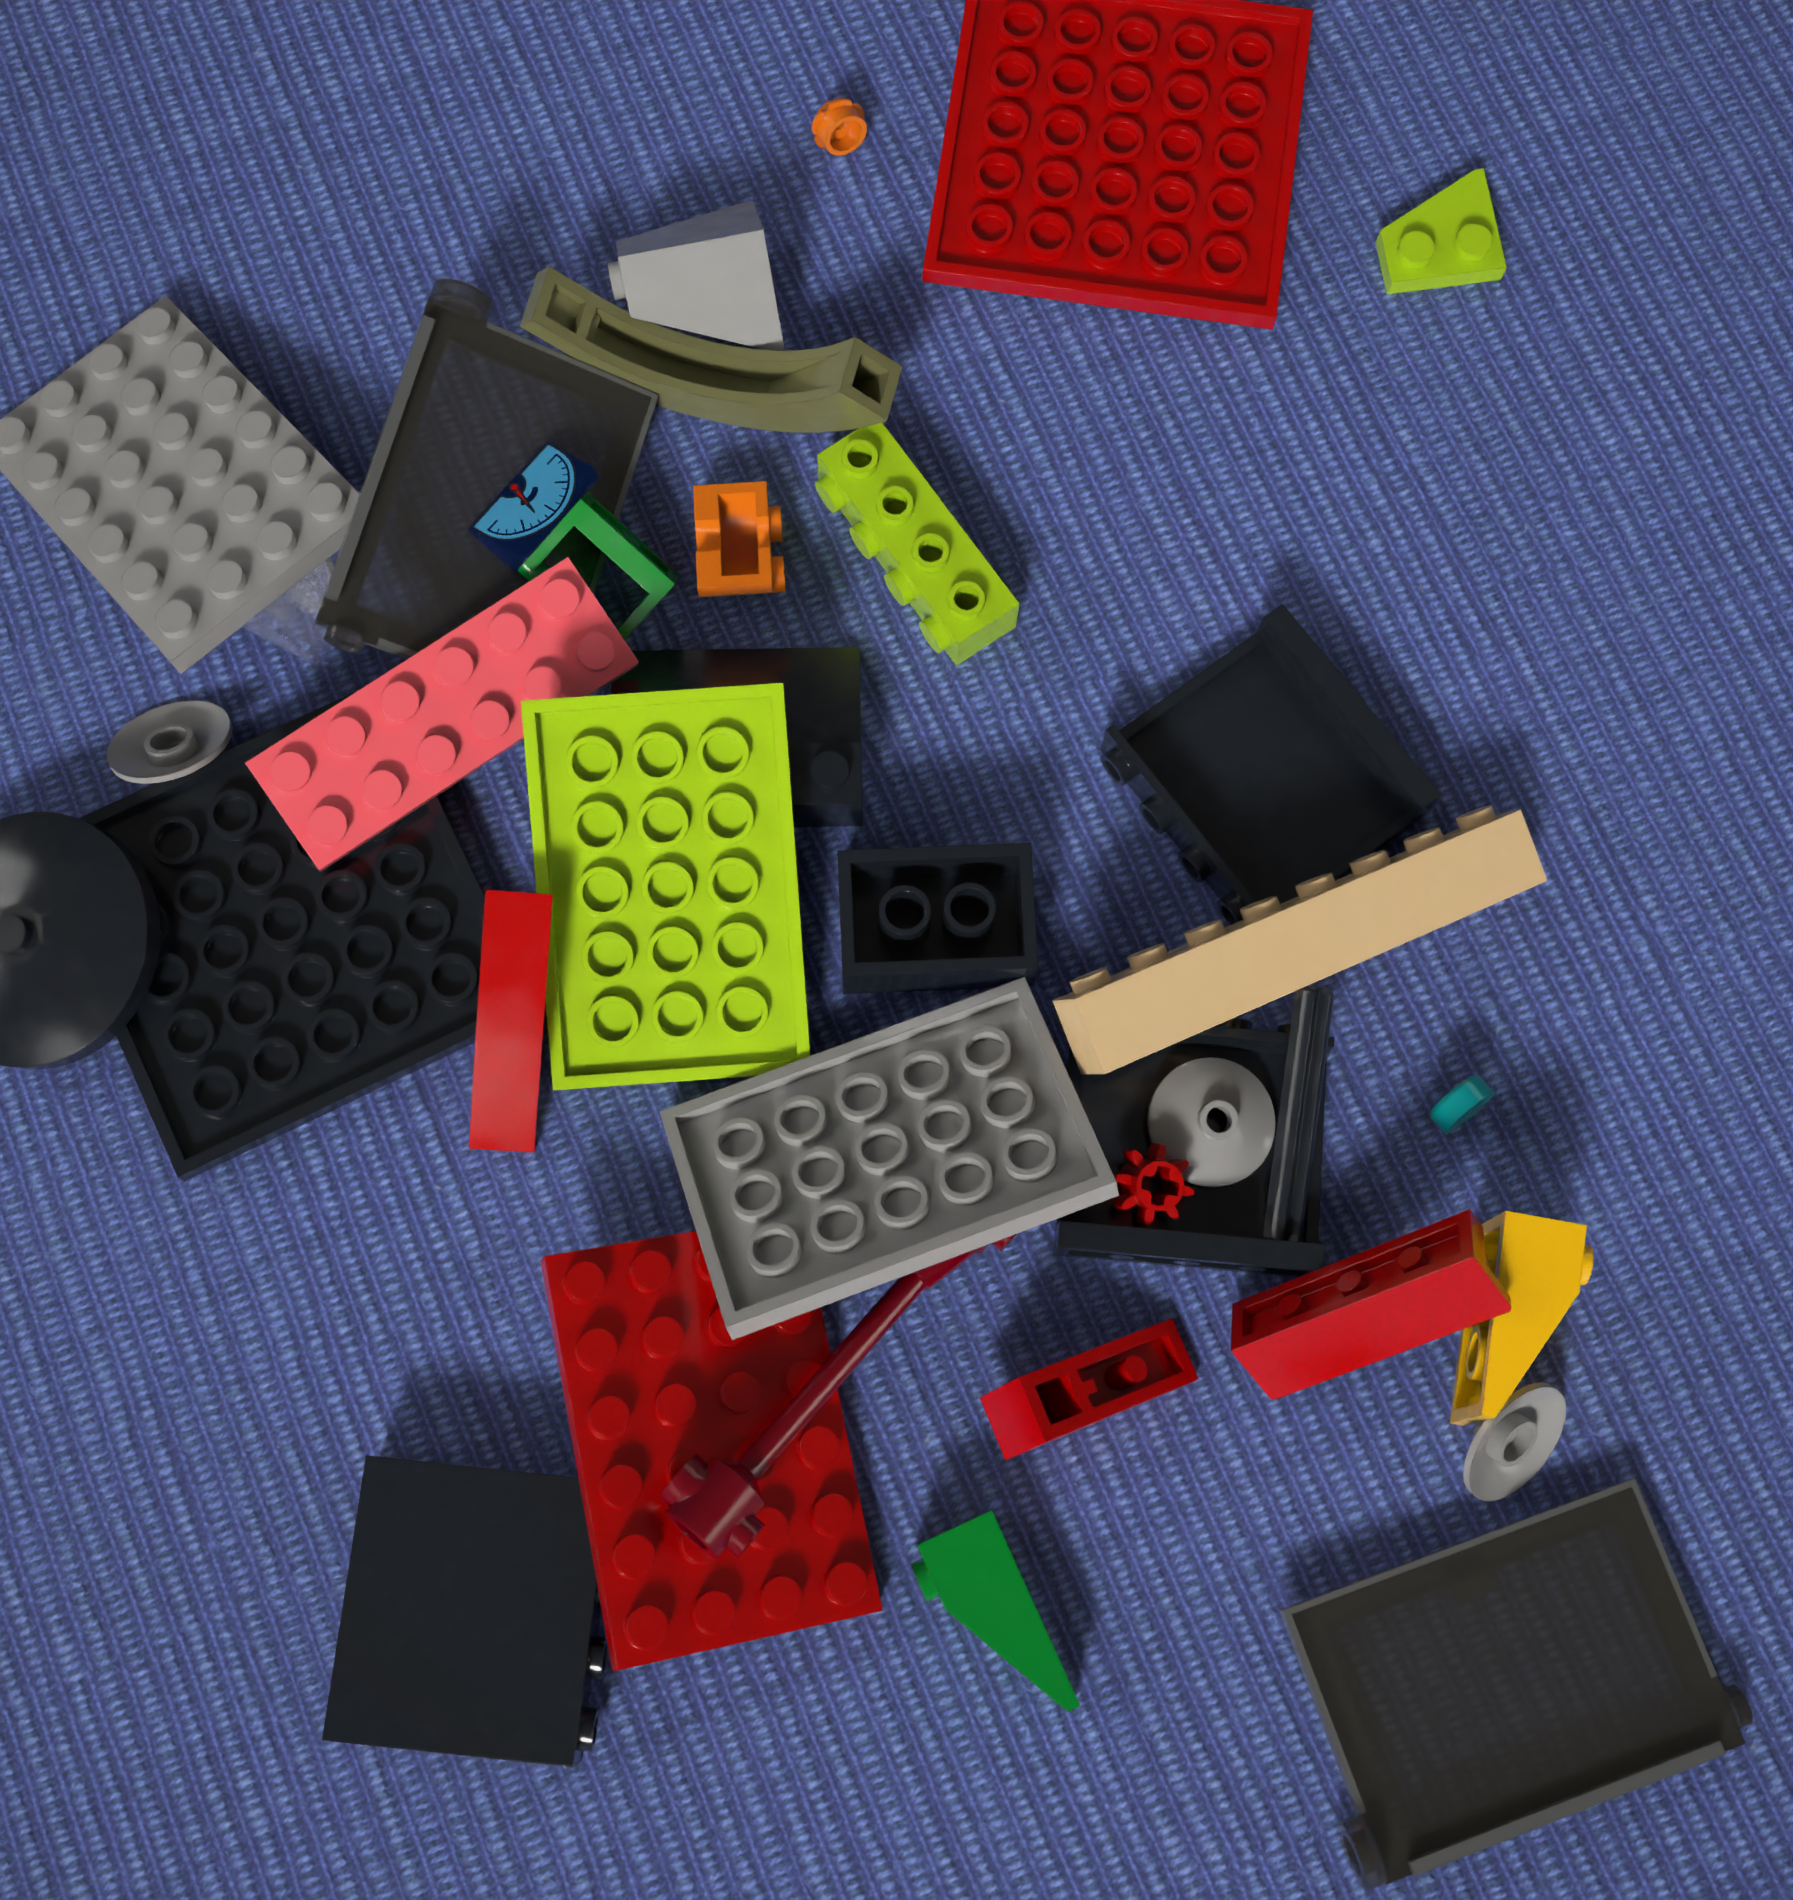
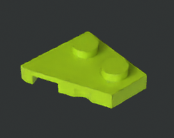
[1375,168,1507,295]

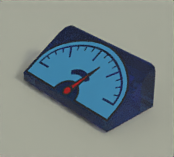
[468,441,601,572]

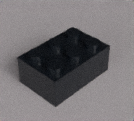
[837,843,1039,994]

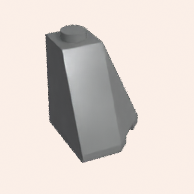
[607,201,785,351]

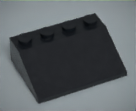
[611,647,863,827]

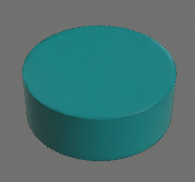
[1430,1075,1495,1135]

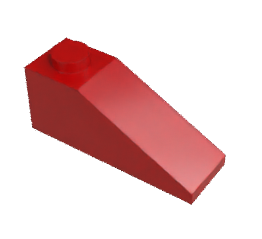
[979,1318,1199,1461]

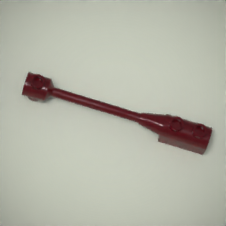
[659,1234,1017,1559]

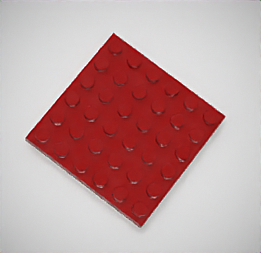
[922,0,1313,330]

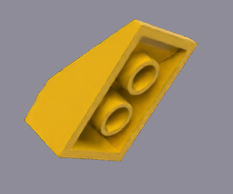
[1450,1211,1593,1426]

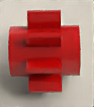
[1112,1143,1194,1226]

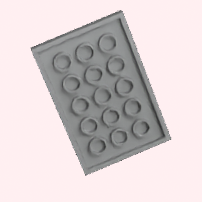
[0,295,373,674]
[660,977,1119,1340]

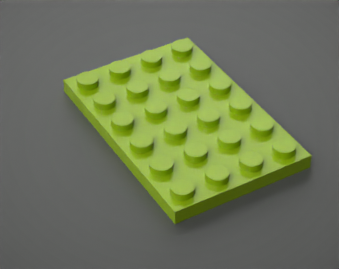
[521,683,811,1091]

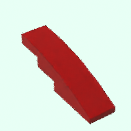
[469,890,553,1152]

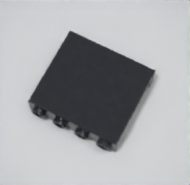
[1100,604,1442,925]
[1053,1018,1334,1277]
[322,1455,608,1768]

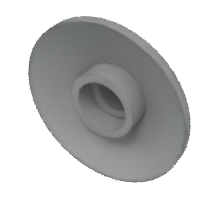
[107,700,233,784]
[1147,1057,1276,1187]
[1463,1382,1566,1501]

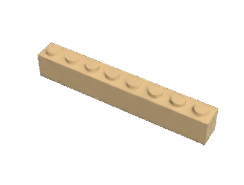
[1053,805,1548,1074]

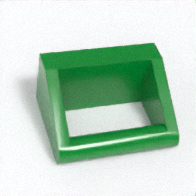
[517,492,679,640]

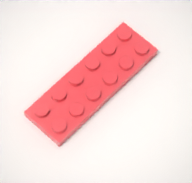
[245,557,639,872]

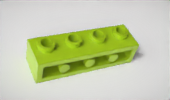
[815,423,1019,666]

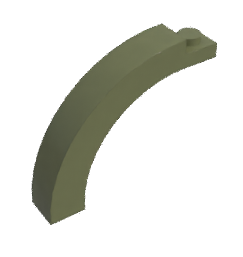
[519,266,903,433]

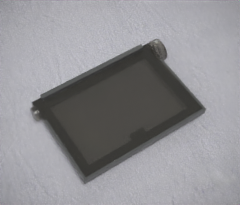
[314,278,659,659]
[1279,1478,1753,1891]

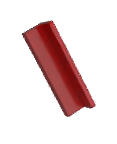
[1231,1209,1511,1399]

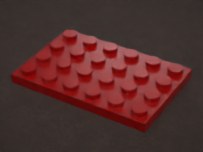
[540,1231,883,1671]

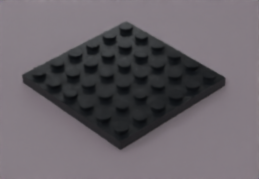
[78,691,485,1181]

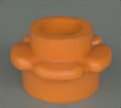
[811,98,867,156]

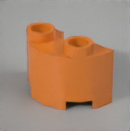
[693,481,786,597]

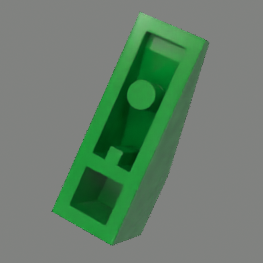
[910,1510,1080,1712]

